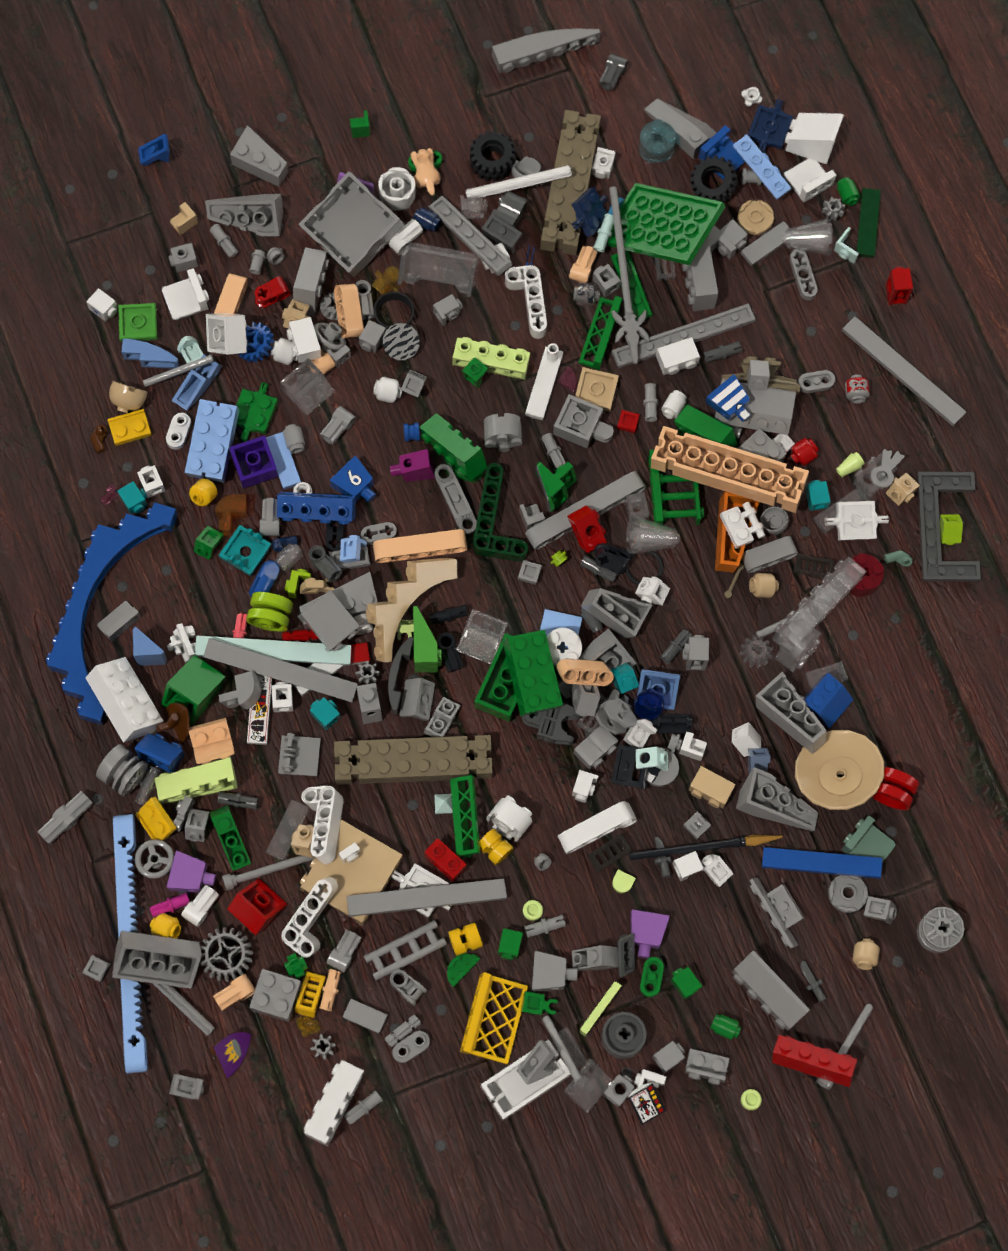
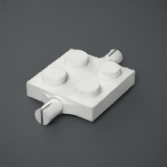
[825,501,889,541]
[391,864,452,918]

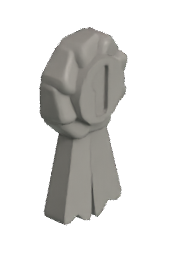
[870,449,905,489]

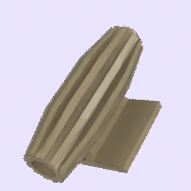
[720,357,800,397]

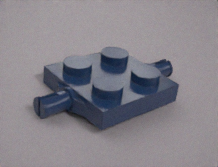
[748,99,793,153]
[572,187,607,237]

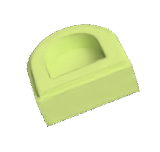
[612,869,636,893]

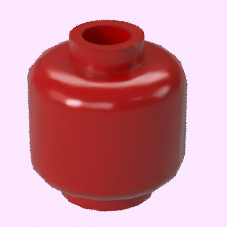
[790,438,819,466]

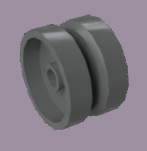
[601,1012,647,1060]

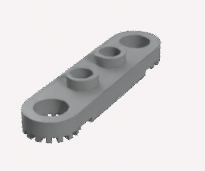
[434,464,477,535]

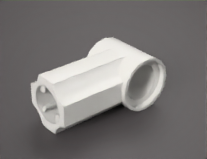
[387,219,423,255]
[181,885,220,927]

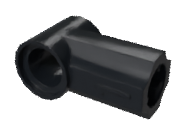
[437,633,463,673]

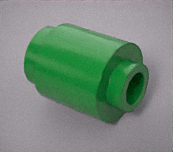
[837,177,860,206]
[710,1014,741,1040]

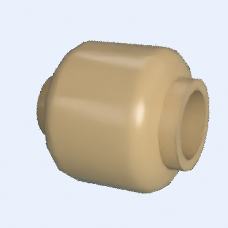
[749,573,779,598]
[853,939,880,970]

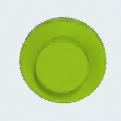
[550,550,568,567]

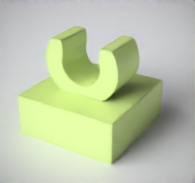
[396,620,414,640]

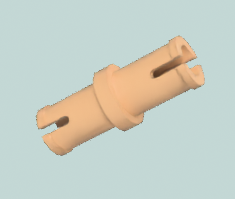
[319,969,341,1011]

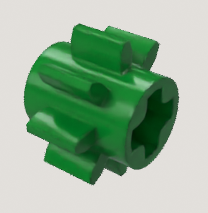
[284,953,308,979]

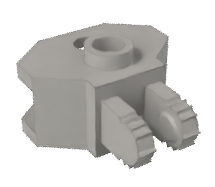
[595,689,637,735]

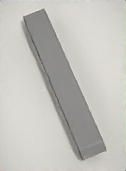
[525,471,646,550]

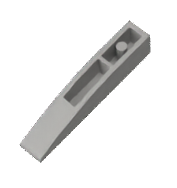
[492,29,600,73]

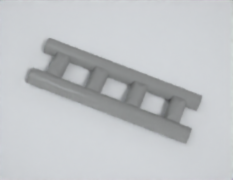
[363,920,447,981]

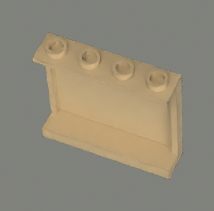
[300,820,403,926]

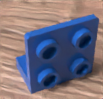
[698,125,745,181]

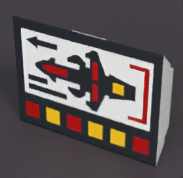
[628,1083,666,1125]

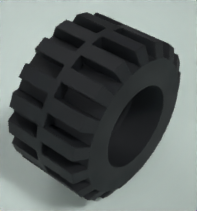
[470,131,515,182]
[690,155,737,203]

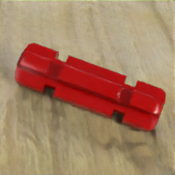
[282,629,319,641]

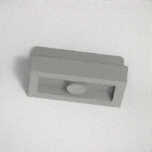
[97,601,141,642]
[400,678,435,721]

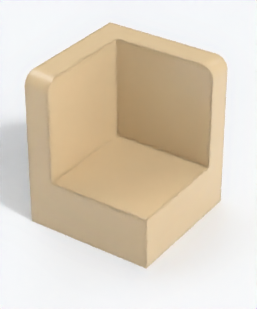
[170,202,198,235]

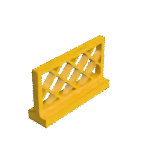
[460,972,528,1064]

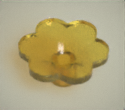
[296,1017,320,1037]

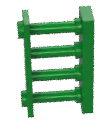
[648,450,704,527]

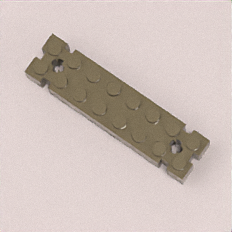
[540,110,601,255]
[334,735,492,785]

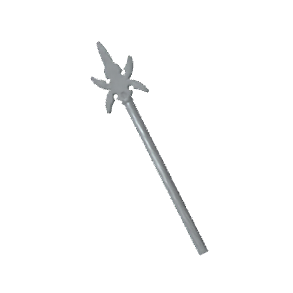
[609,187,650,364]

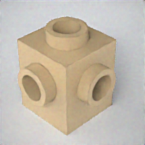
[282,299,310,329]
[886,473,920,506]
[291,824,314,858]

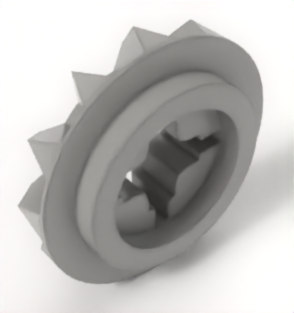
[320,292,338,320]

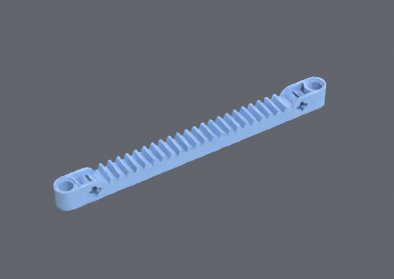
[113,814,148,1073]

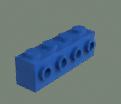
[277,492,356,524]

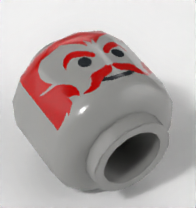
[845,375,870,404]

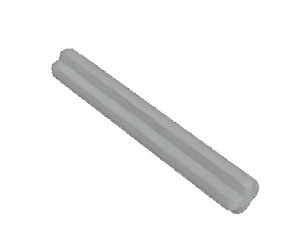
[153,983,215,1036]

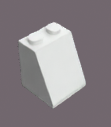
[784,113,843,164]

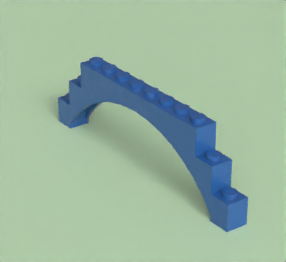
[46,502,178,725]

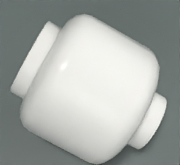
[270,338,297,365]
[373,377,402,403]

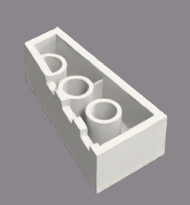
[304,1060,364,1147]

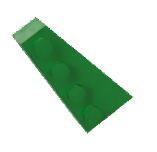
[419,413,488,482]

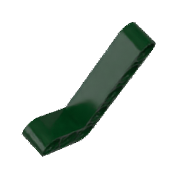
[473,463,528,562]

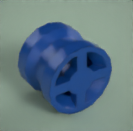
[404,423,420,442]

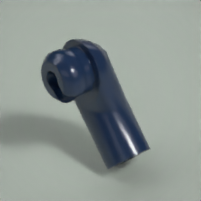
[272,535,298,552]

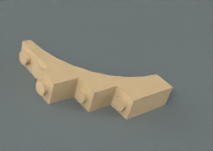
[366,557,457,662]

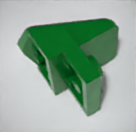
[536,462,577,512]

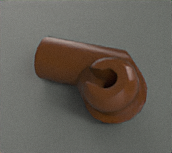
[90,425,107,454]

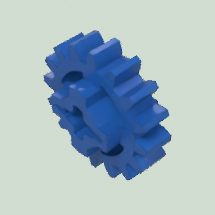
[239,322,274,363]

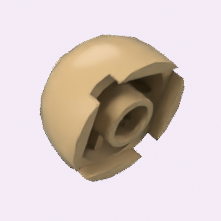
[109,381,148,413]

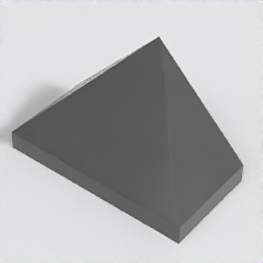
[616,933,635,977]

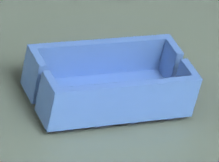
[185,399,240,483]

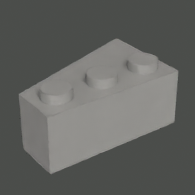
[293,248,330,316]

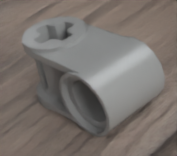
[390,969,427,1006]

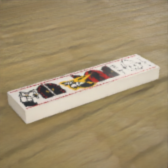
[247,673,272,745]

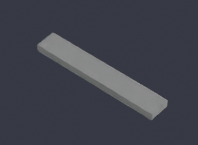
[428,196,512,276]

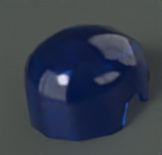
[634,688,665,720]

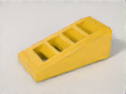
[295,972,326,1018]

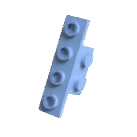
[733,134,791,199]

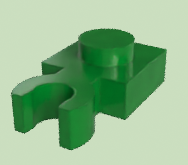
[521,991,558,1015]

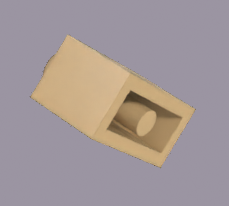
[689,766,736,808]

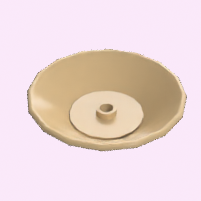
[795,730,884,810]

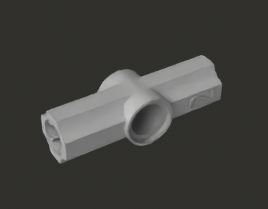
[38,791,93,845]

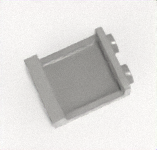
[297,590,359,652]

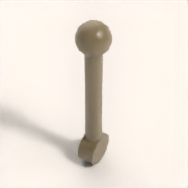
[724,563,745,599]

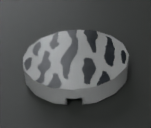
[383,323,419,360]

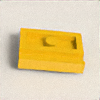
[107,409,152,446]
[135,797,177,846]

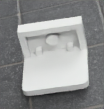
[162,268,209,320]

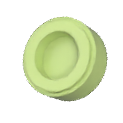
[523,900,543,921]
[740,1089,761,1110]

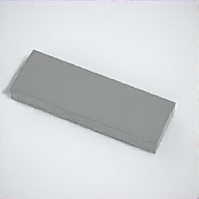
[740,221,795,267]

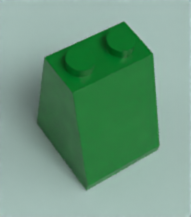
[161,655,226,726]

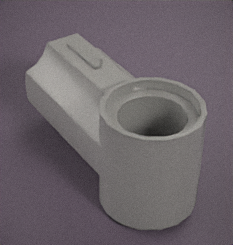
[355,280,374,320]
[320,406,356,445]
[260,498,280,536]
[326,930,361,973]

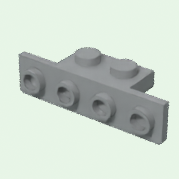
[749,877,804,949]

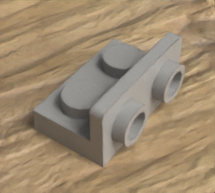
[684,1049,729,1085]

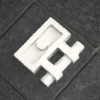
[719,502,765,549]

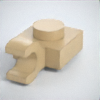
[299,578,334,594]

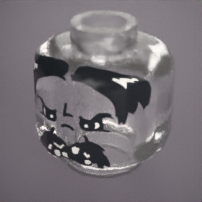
[573,282,600,307]

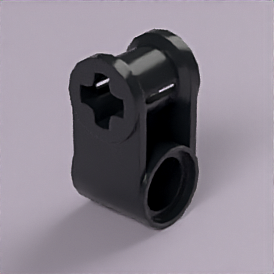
[594,543,632,574]

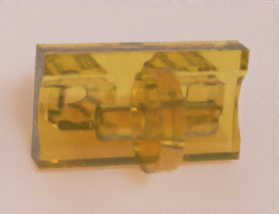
[372,266,400,294]

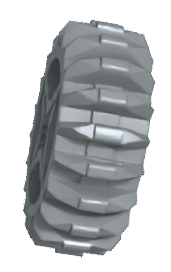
[200,927,253,982]

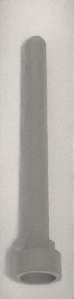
[222,855,315,891]
[816,1004,873,1090]

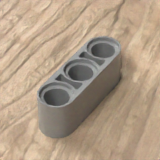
[741,536,798,573]

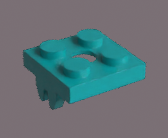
[219,525,272,576]

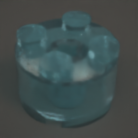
[639,119,676,163]

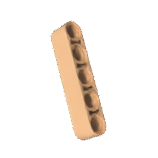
[373,529,467,563]

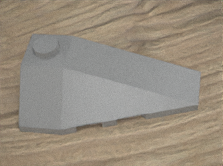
[644,98,716,159]
[205,194,283,236]
[558,628,636,699]
[736,767,818,831]

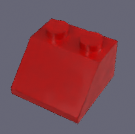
[227,878,287,935]

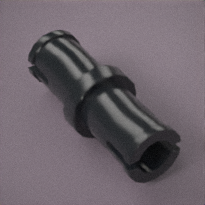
[428,604,468,625]

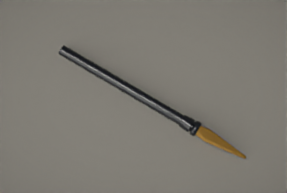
[629,835,783,860]

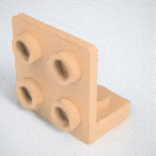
[189,718,235,764]

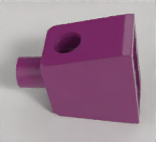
[390,449,435,482]

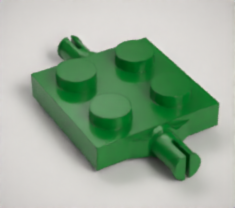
[236,382,278,442]

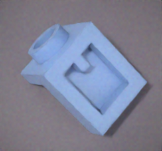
[340,535,367,563]

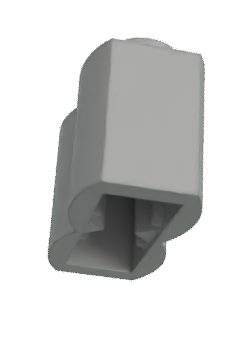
[573,726,618,770]

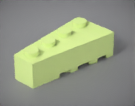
[155,757,238,805]

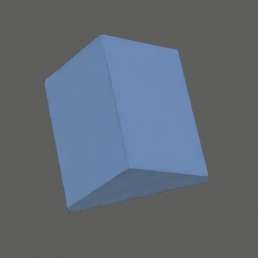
[133,626,168,666]
[636,669,680,710]

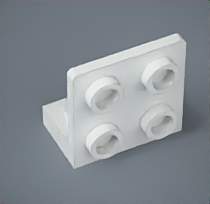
[784,159,836,203]

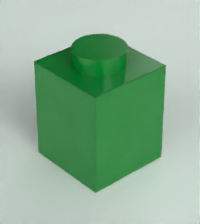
[498,928,523,961]
[670,967,702,1000]

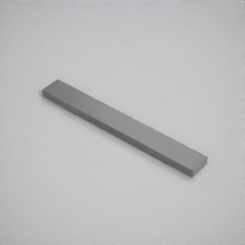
[611,303,756,369]
[842,316,966,426]
[203,638,358,702]
[346,879,507,917]

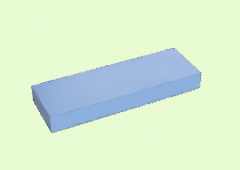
[266,432,301,490]

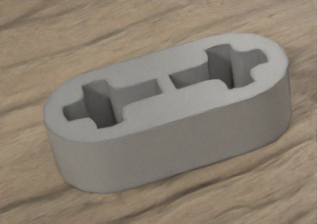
[361,522,397,545]

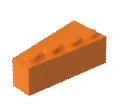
[715,492,760,573]

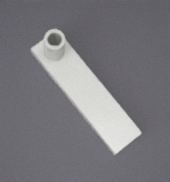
[525,343,563,421]

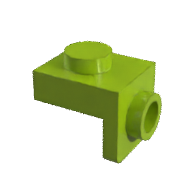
[285,569,311,599]

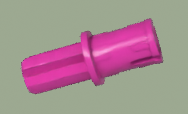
[150,893,190,917]

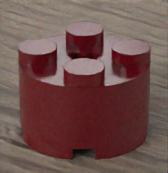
[842,553,884,597]

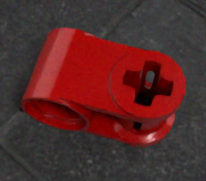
[255,276,291,308]

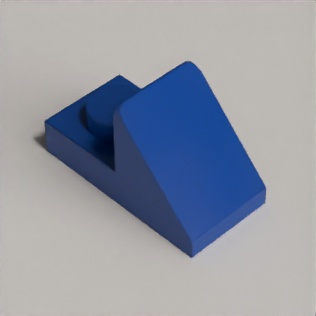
[138,134,169,166]

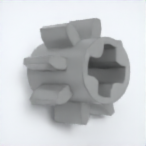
[822,197,845,221]
[355,661,380,684]
[310,1034,336,1060]

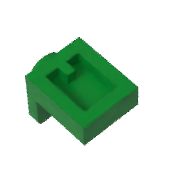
[462,357,488,389]
[194,526,224,560]

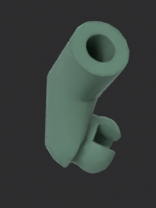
[884,550,913,567]

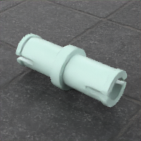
[593,214,614,252]

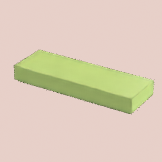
[580,982,621,1037]

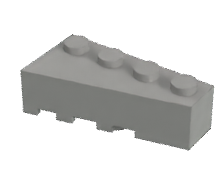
[299,572,378,631]
[756,671,826,754]

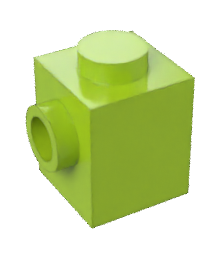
[940,514,963,545]

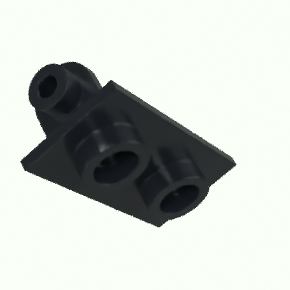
[652,714,693,734]

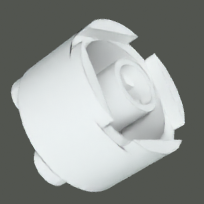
[379,167,416,210]
[547,627,582,666]
[486,795,532,842]

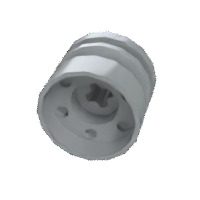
[96,744,148,797]
[916,907,964,953]

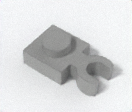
[173,795,195,832]

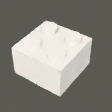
[206,313,247,355]

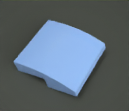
[540,609,582,652]

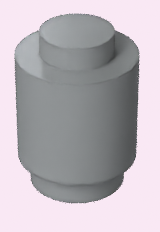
[283,424,305,454]

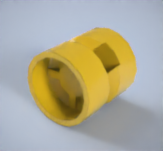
[479,828,514,866]
[448,923,483,956]

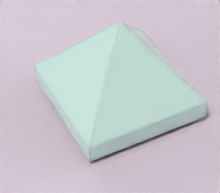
[434,794,453,814]

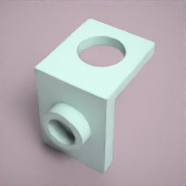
[834,227,859,264]
[636,747,668,771]

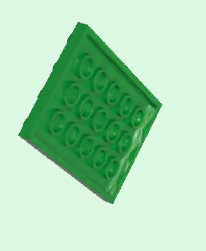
[606,183,725,266]

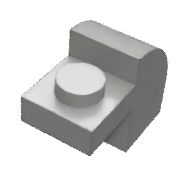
[219,671,261,710]

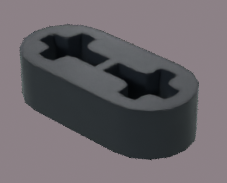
[326,521,344,552]

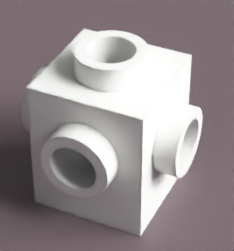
[635,577,670,605]

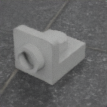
[185,809,209,842]
[864,896,897,924]

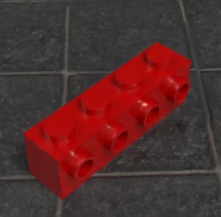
[772,1035,857,1087]

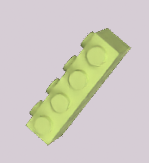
[453,337,530,380]

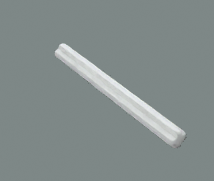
[466,165,572,200]

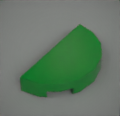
[447,953,481,988]

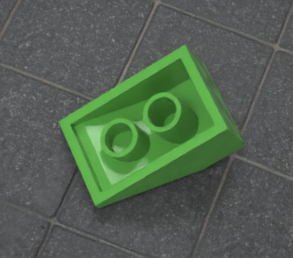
[413,606,442,673]

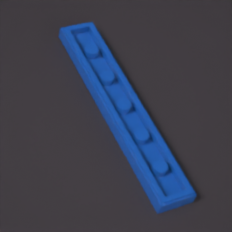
[762,847,882,879]

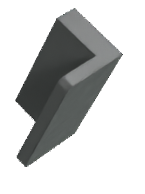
[482,214,522,254]

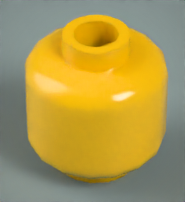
[189,478,217,507]
[150,913,181,939]

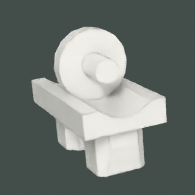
[167,623,196,663]

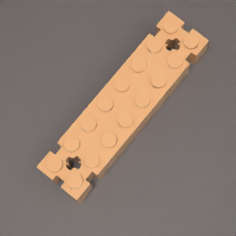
[651,426,809,513]

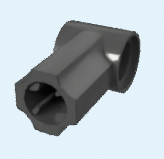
[599,53,628,91]
[308,546,343,582]

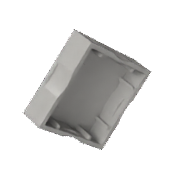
[298,171,405,278]

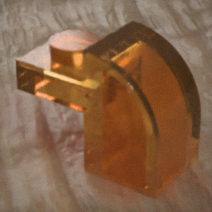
[215,494,247,536]

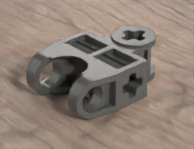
[522,703,581,745]

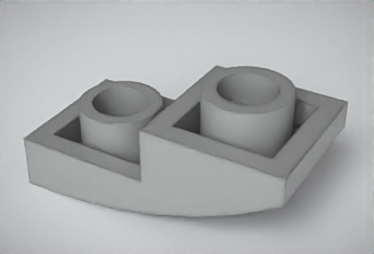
[424,697,460,737]

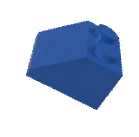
[803,673,854,729]
[135,733,185,773]

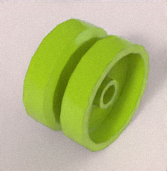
[246,592,293,632]

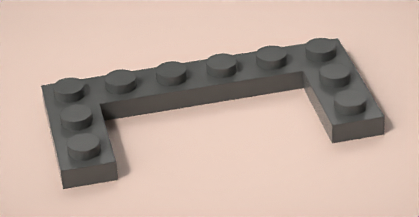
[917,472,981,582]

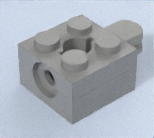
[553,394,613,448]

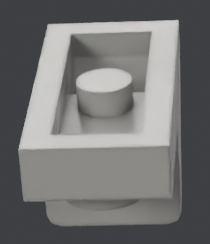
[708,225,737,260]
[516,1040,555,1085]

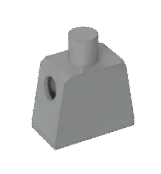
[356,683,382,725]
[532,951,578,992]

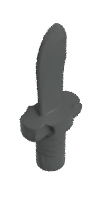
[654,837,672,878]
[801,961,826,1002]

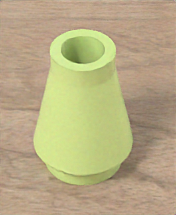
[836,452,865,477]

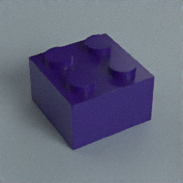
[229,435,279,488]

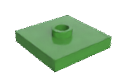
[118,303,157,342]

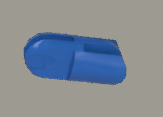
[249,561,280,597]

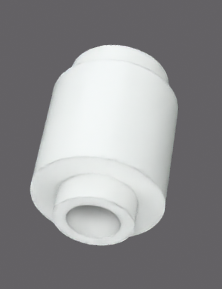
[661,390,686,419]

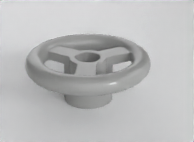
[314,322,346,350]
[135,839,174,878]

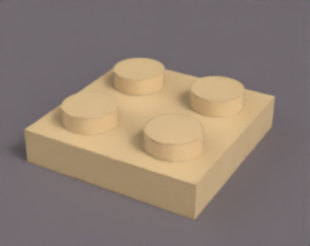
[575,367,619,412]

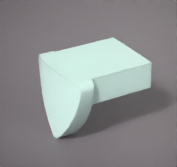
[177,336,203,364]

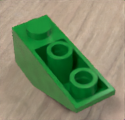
[209,805,251,871]

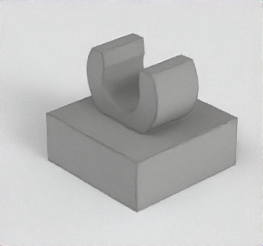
[683,811,711,840]

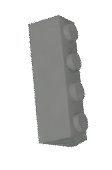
[715,379,796,435]
[112,931,202,989]
[732,950,810,1031]

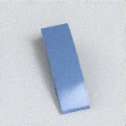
[122,338,179,369]
[172,354,223,411]

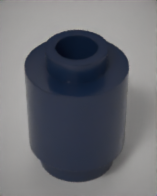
[413,207,442,232]

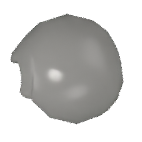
[511,157,541,178]
[760,506,789,535]

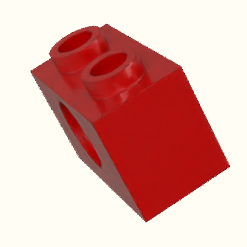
[885,267,913,305]
[567,505,606,553]
[424,838,467,883]

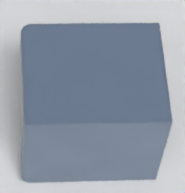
[748,748,770,774]

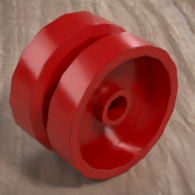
[872,767,920,811]

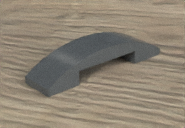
[388,637,414,715]

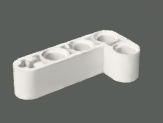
[505,265,547,339]
[302,786,343,864]
[558,801,637,854]
[282,877,338,957]

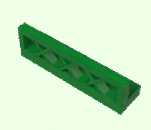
[579,296,622,370]
[450,775,480,859]

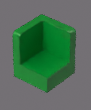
[350,110,370,138]

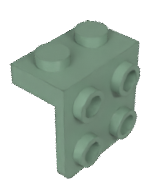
[842,816,895,862]

